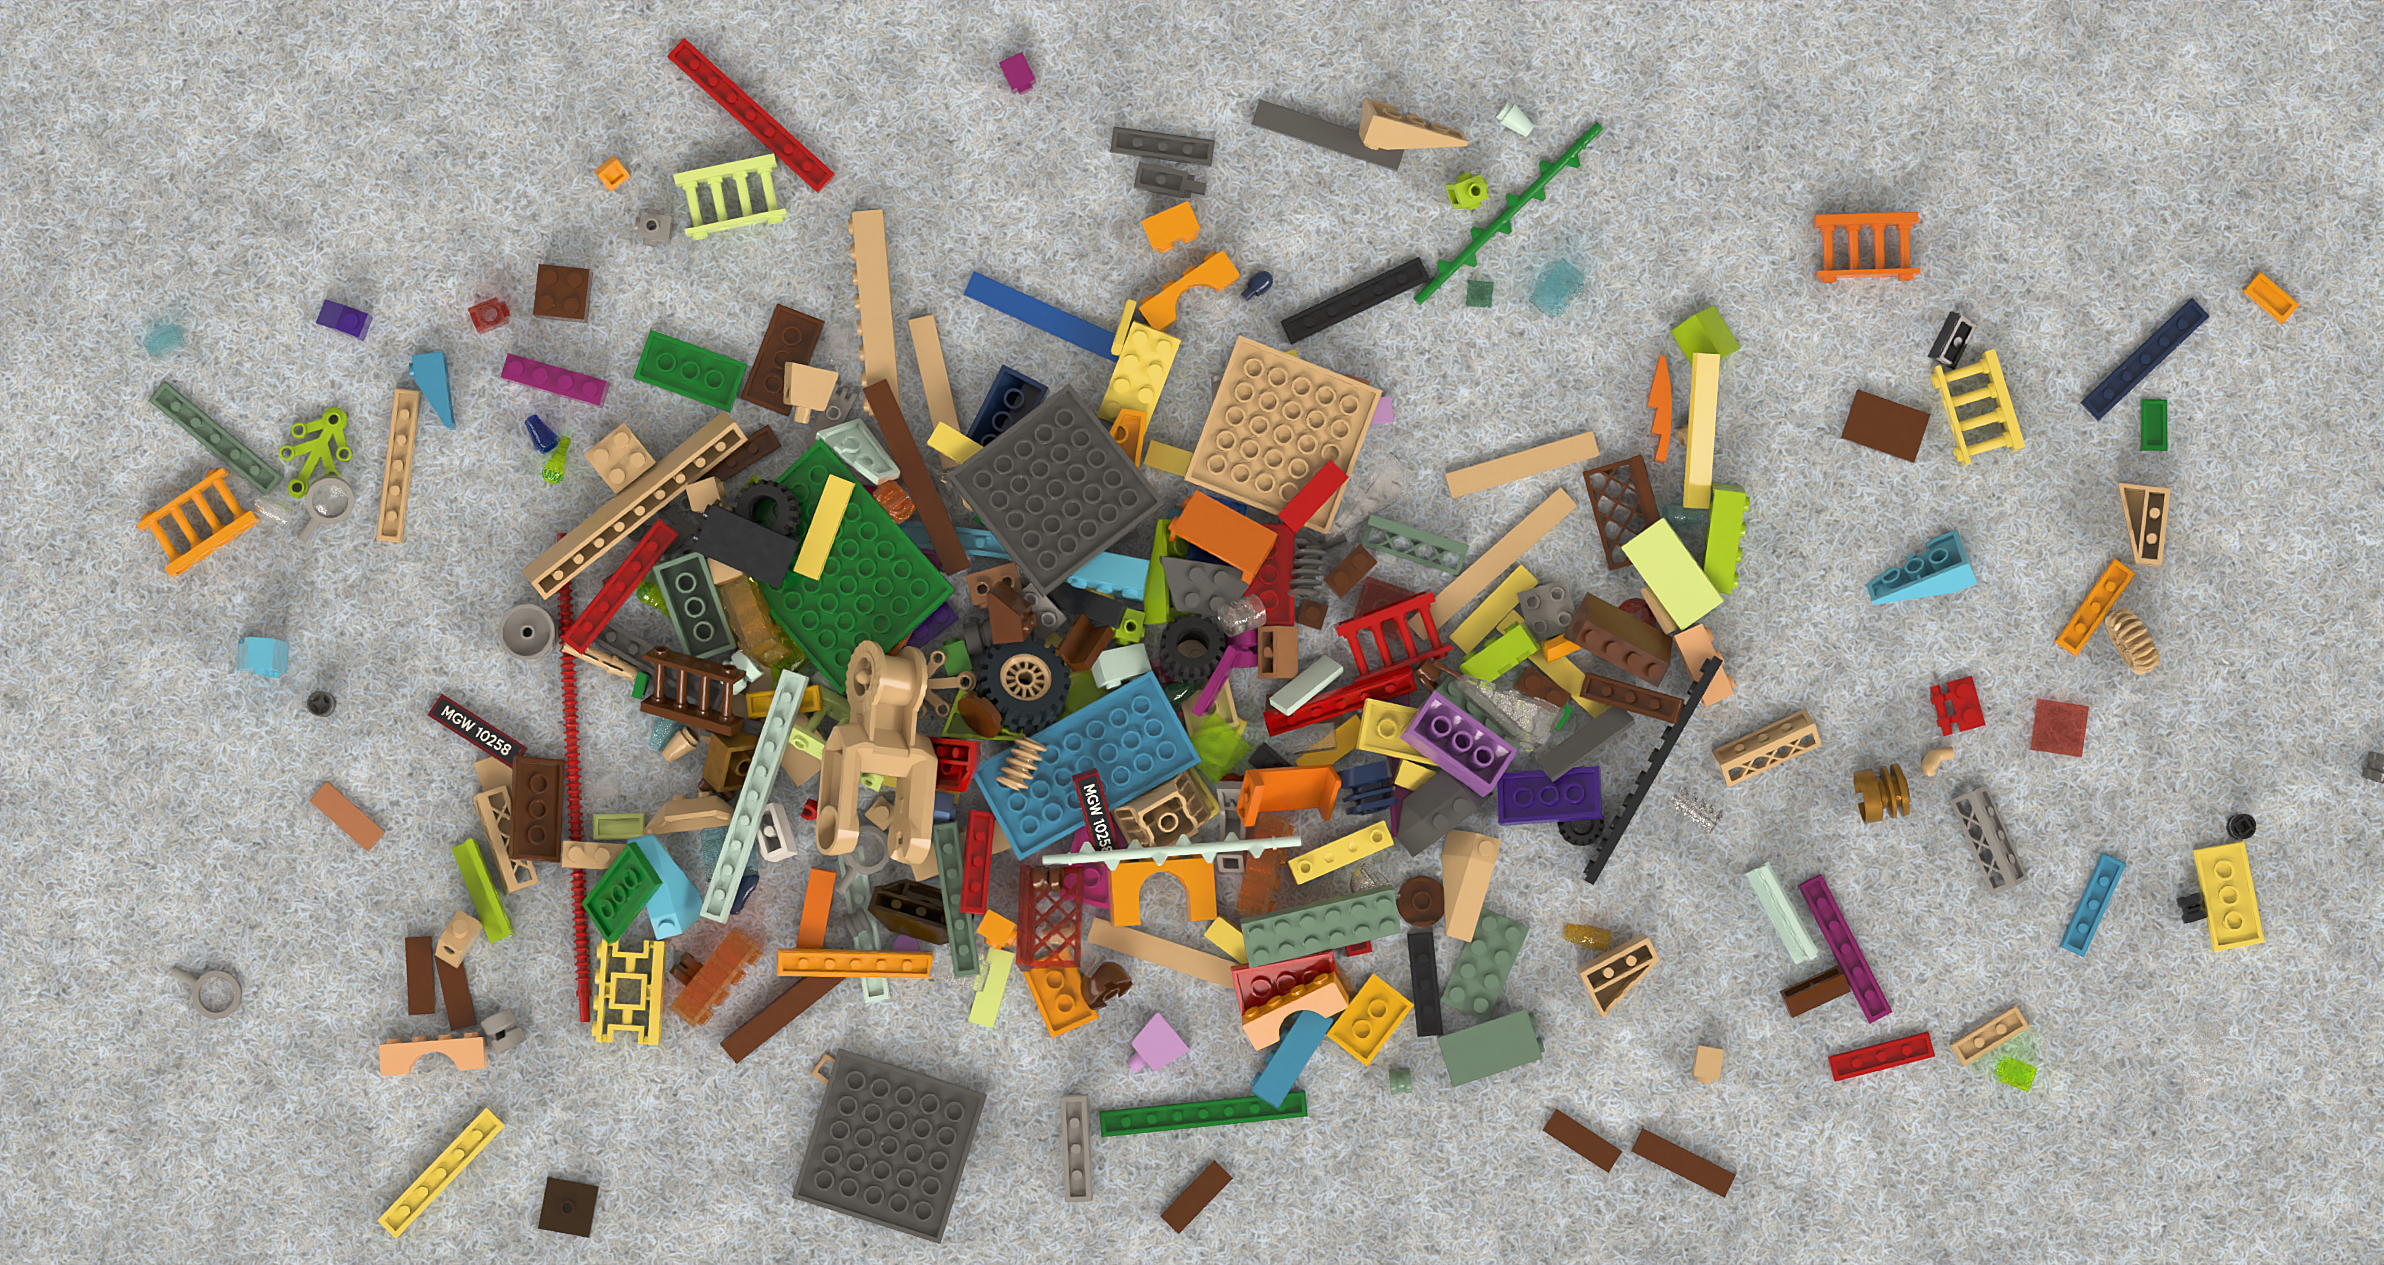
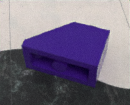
[316,299,373,341]

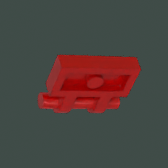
[1930,676,1986,737]

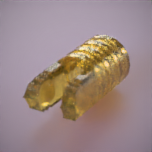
[1562,923,1611,952]

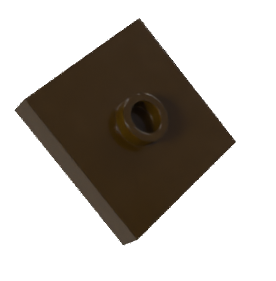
[538,1177,599,1238]

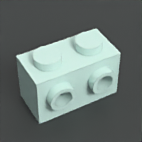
[1091,643,1152,690]

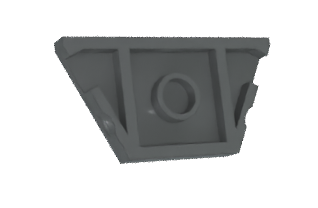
[1159,555,1257,618]

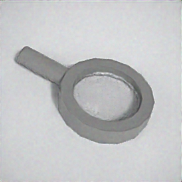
[297,475,354,543]
[836,825,890,895]
[170,966,242,1019]

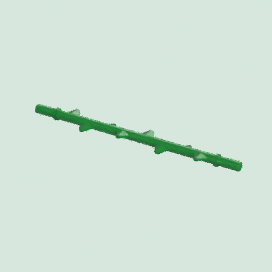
[1413,122,1603,305]

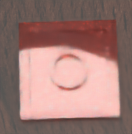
[1353,576,1415,642]
[2030,699,2089,757]

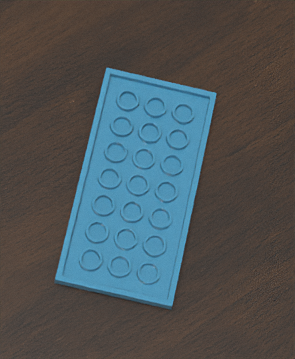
[974,671,1202,861]

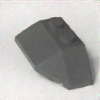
[1397,769,1493,857]

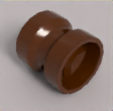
[1033,865,1064,891]
[669,951,706,987]

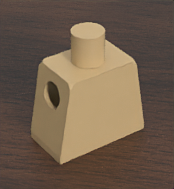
[783,362,839,424]
[435,910,484,968]

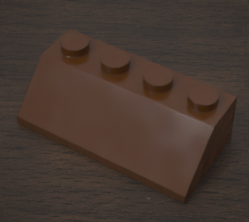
[1563,592,1673,688]

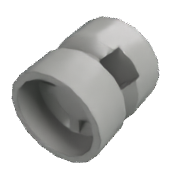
[481,1007,527,1055]

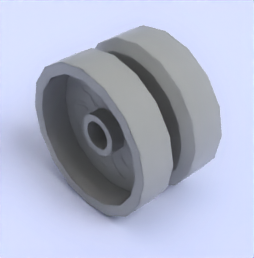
[498,604,560,662]

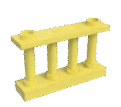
[1930,349,2025,467]
[1287,820,1394,886]

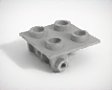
[1517,579,1576,641]
[1019,583,1067,643]

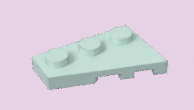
[815,418,900,485]

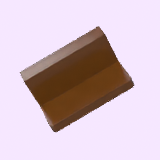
[1056,614,1114,672]

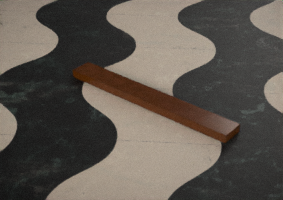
[863,379,971,577]

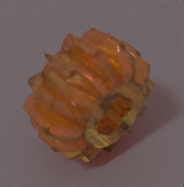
[873,479,915,524]

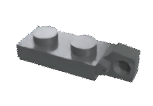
[1134,162,1207,198]

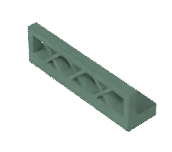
[1361,514,1469,576]

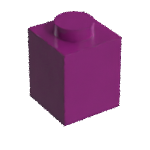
[999,52,1036,95]

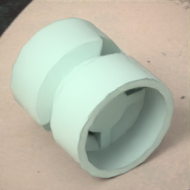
[720,647,764,695]

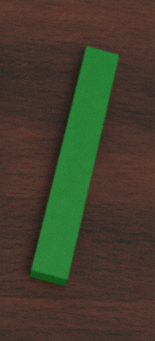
[1099,1091,1308,1137]

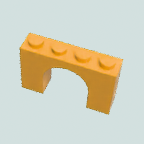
[1107,854,1217,927]

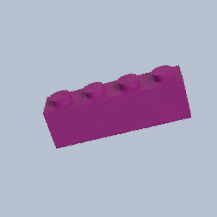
[500,353,610,409]

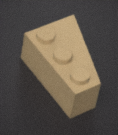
[2118,483,2171,568]
[1575,933,1660,1019]

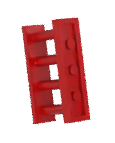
[1333,589,1453,683]

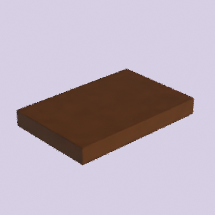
[1840,390,1931,463]

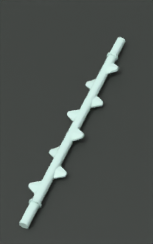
[1042,832,1302,871]

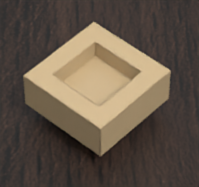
[864,796,894,832]

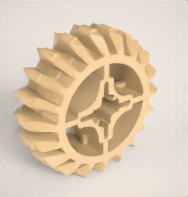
[2105,607,2160,675]

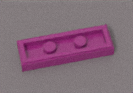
[1192,644,1243,717]

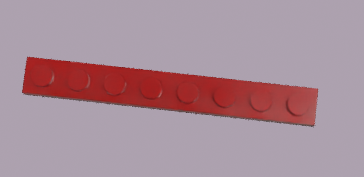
[667,38,835,194]

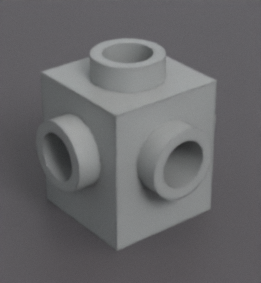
[634,209,675,247]

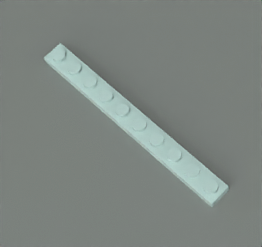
[700,669,809,924]

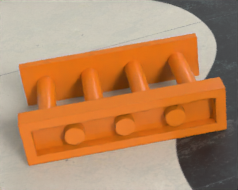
[1813,212,1921,283]

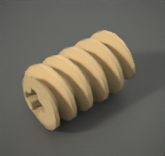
[996,735,1047,793]

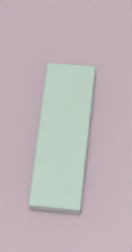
[1269,655,1344,716]

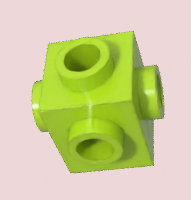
[1444,171,1489,210]
[1106,608,1145,647]

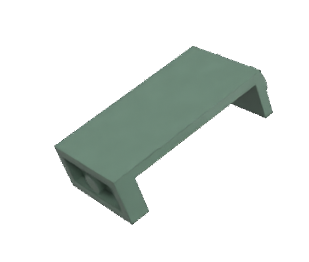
[1437,1009,1545,1087]

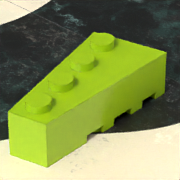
[1701,482,1750,594]

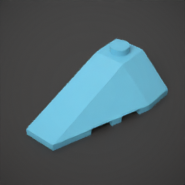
[1866,529,1978,605]

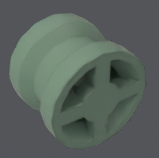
[1389,1067,1412,1095]

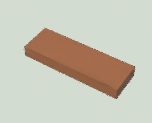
[310,781,385,851]

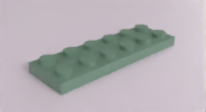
[1240,884,1401,968]

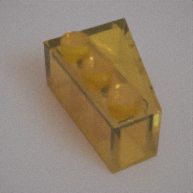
[719,574,793,668]

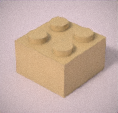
[584,423,657,495]

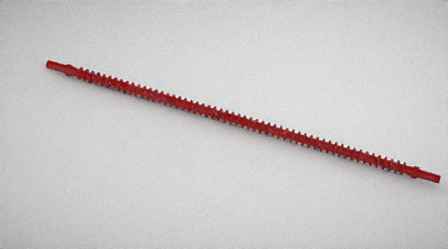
[557,533,592,1022]

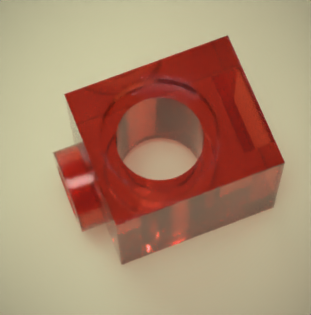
[468,297,511,335]

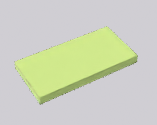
[1621,517,1724,630]

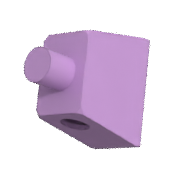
[1126,1012,1190,1073]

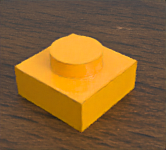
[594,155,630,192]

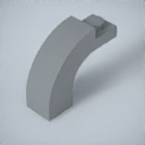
[1217,781,1249,873]

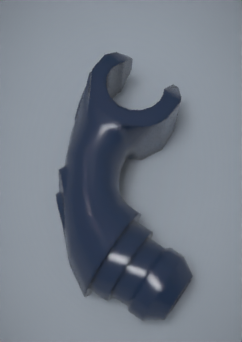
[730,870,759,915]

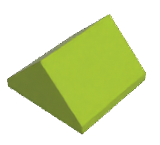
[1670,305,1741,366]

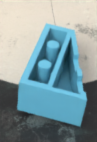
[1067,552,1150,604]
[236,637,289,678]

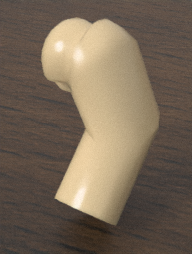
[1921,747,1954,777]

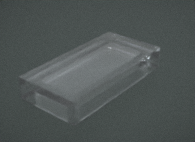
[1283,722,1337,756]

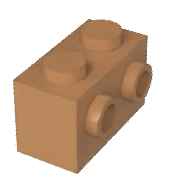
[965,562,1023,610]
[1258,626,1298,679]

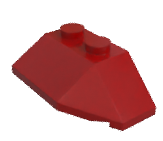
[926,736,981,792]

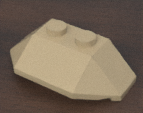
[643,791,735,835]

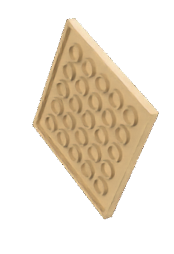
[1183,335,1382,535]

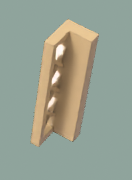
[1712,709,1822,787]
[472,785,539,895]

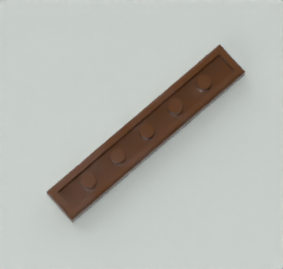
[720,947,847,1064]

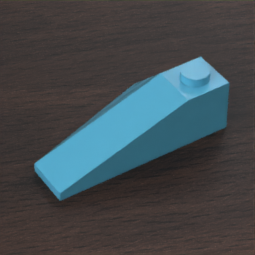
[627,833,703,940]

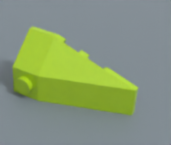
[1144,519,1203,625]

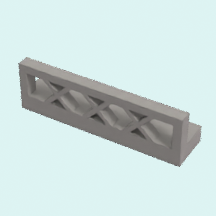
[1950,784,2028,895]

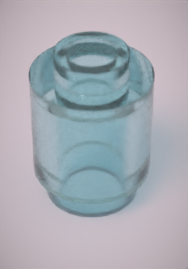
[143,323,184,358]

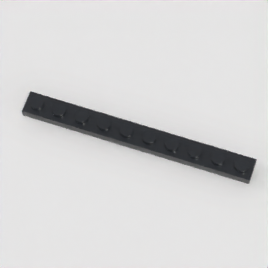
[1583,655,1723,885]

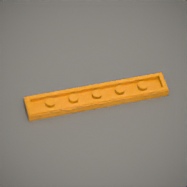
[776,948,933,979]

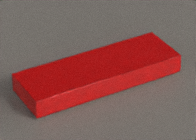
[1276,459,1349,533]

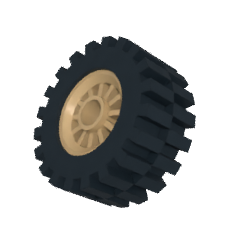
[976,636,1071,734]

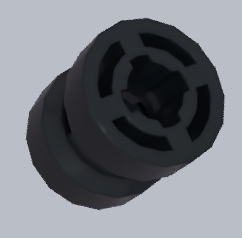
[2226,814,2256,840]
[2176,892,2209,924]

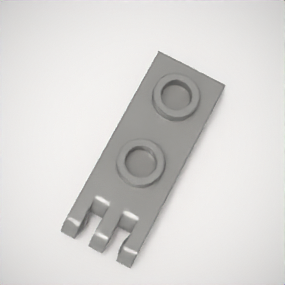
[805,381,859,446]

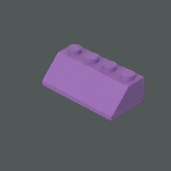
[1399,690,1518,797]

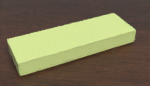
[968,946,1015,1028]

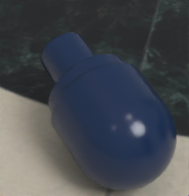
[1241,271,1273,301]

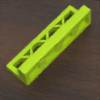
[451,838,515,944]

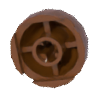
[1080,961,1133,1010]

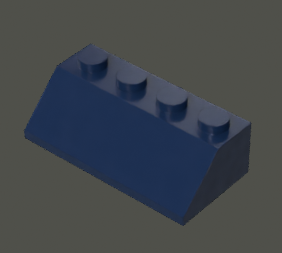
[966,364,1050,447]

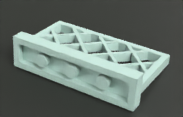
[1745,861,1818,965]

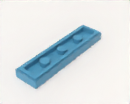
[2060,853,2127,957]

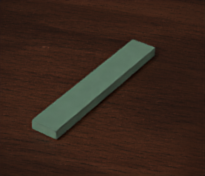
[148,381,284,497]
[932,821,981,979]

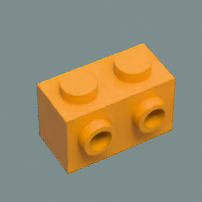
[1141,201,1200,254]
[976,909,1022,950]

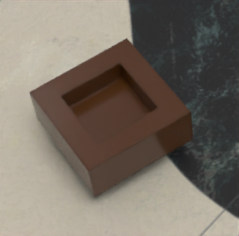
[1297,599,1329,631]

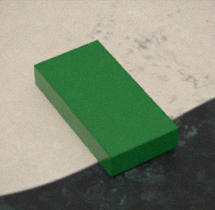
[2140,399,2168,451]

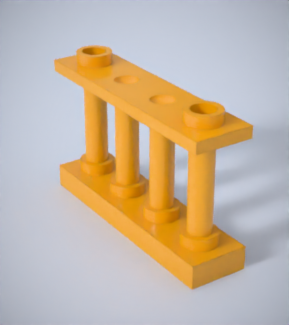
[137,467,260,578]

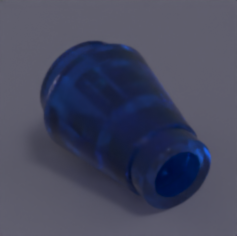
[524,414,558,454]

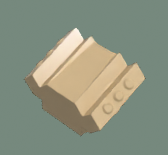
[1111,770,1211,848]

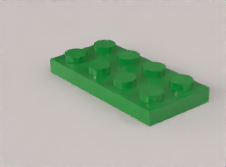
[633,330,748,413]
[582,841,663,945]

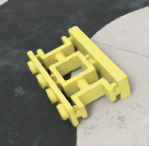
[592,938,667,1045]

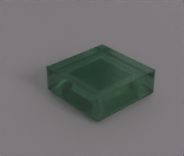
[1466,280,1494,309]

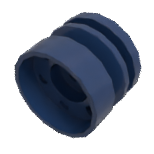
[1336,760,1399,816]

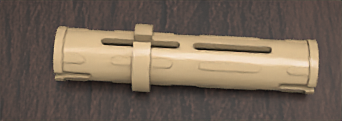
[561,643,639,682]

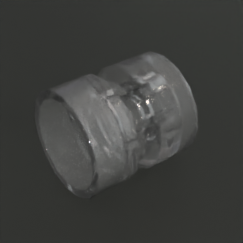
[1218,594,1266,637]

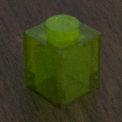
[1994,1056,2038,1092]

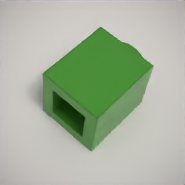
[939,637,974,677]

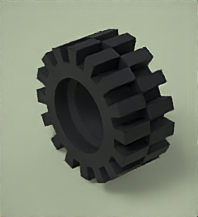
[1557,814,1605,846]

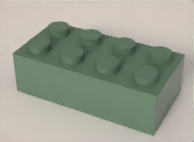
[653,551,739,659]

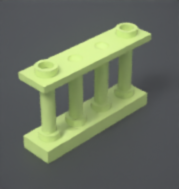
[673,153,788,240]
[788,685,885,792]

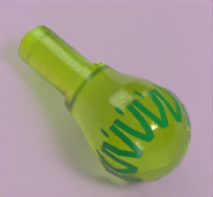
[542,436,571,485]
[636,581,672,620]

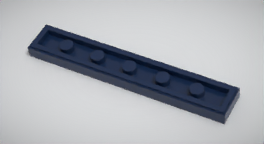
[2080,298,2210,421]

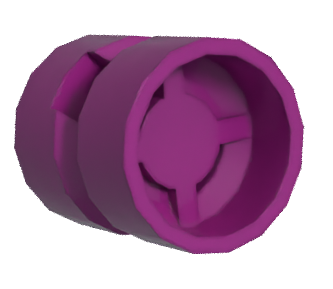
[1224,630,1258,668]

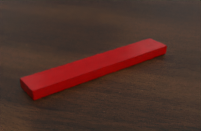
[561,519,679,655]
[1263,666,1417,737]

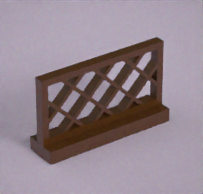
[1582,455,1660,571]

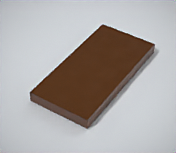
[740,303,825,417]
[509,756,565,863]

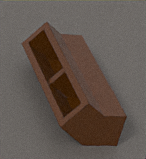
[1780,965,1851,1018]

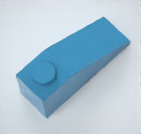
[409,351,456,430]

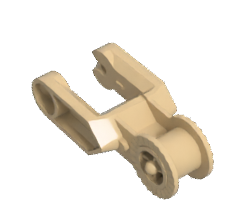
[816,640,938,865]

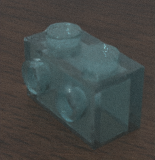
[1528,257,1586,319]

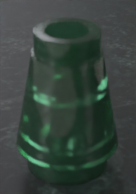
[1162,680,1201,707]

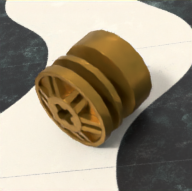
[1853,763,1910,824]

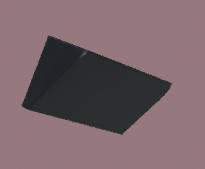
[1927,312,1977,370]

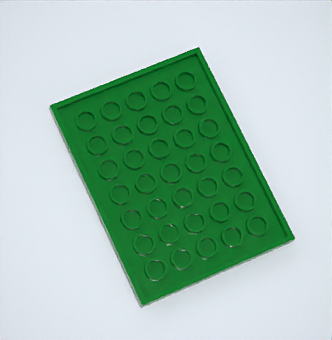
[740,439,957,695]

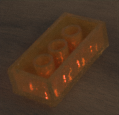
[1235,812,1294,917]
[669,927,764,1028]

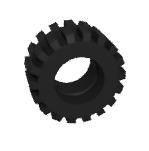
[732,479,803,537]
[1159,613,1225,685]

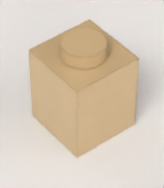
[1691,1045,1724,1084]

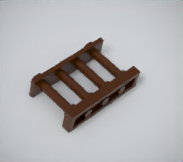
[640,646,747,736]

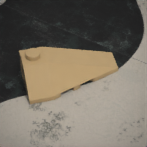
[1359,97,1468,150]
[1441,830,1501,943]

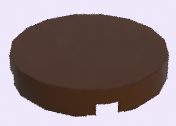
[958,692,1003,738]
[1396,876,1445,927]

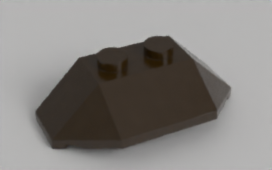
[867,879,974,945]

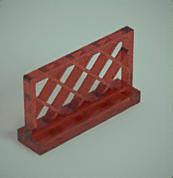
[1016,865,1084,972]

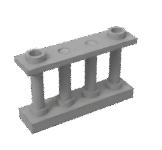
[1060,1094,1093,1203]

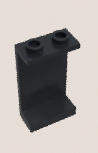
[692,499,802,588]

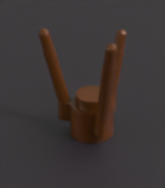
[1414,658,1480,694]

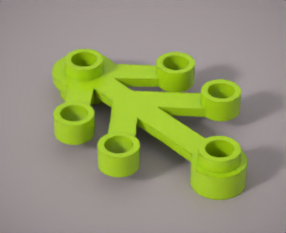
[279,407,353,499]

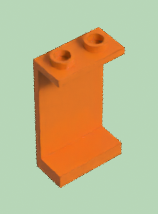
[1168,490,1277,585]
[1235,764,1341,827]

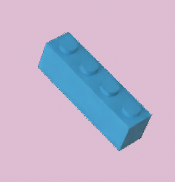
[1250,1010,1334,1110]

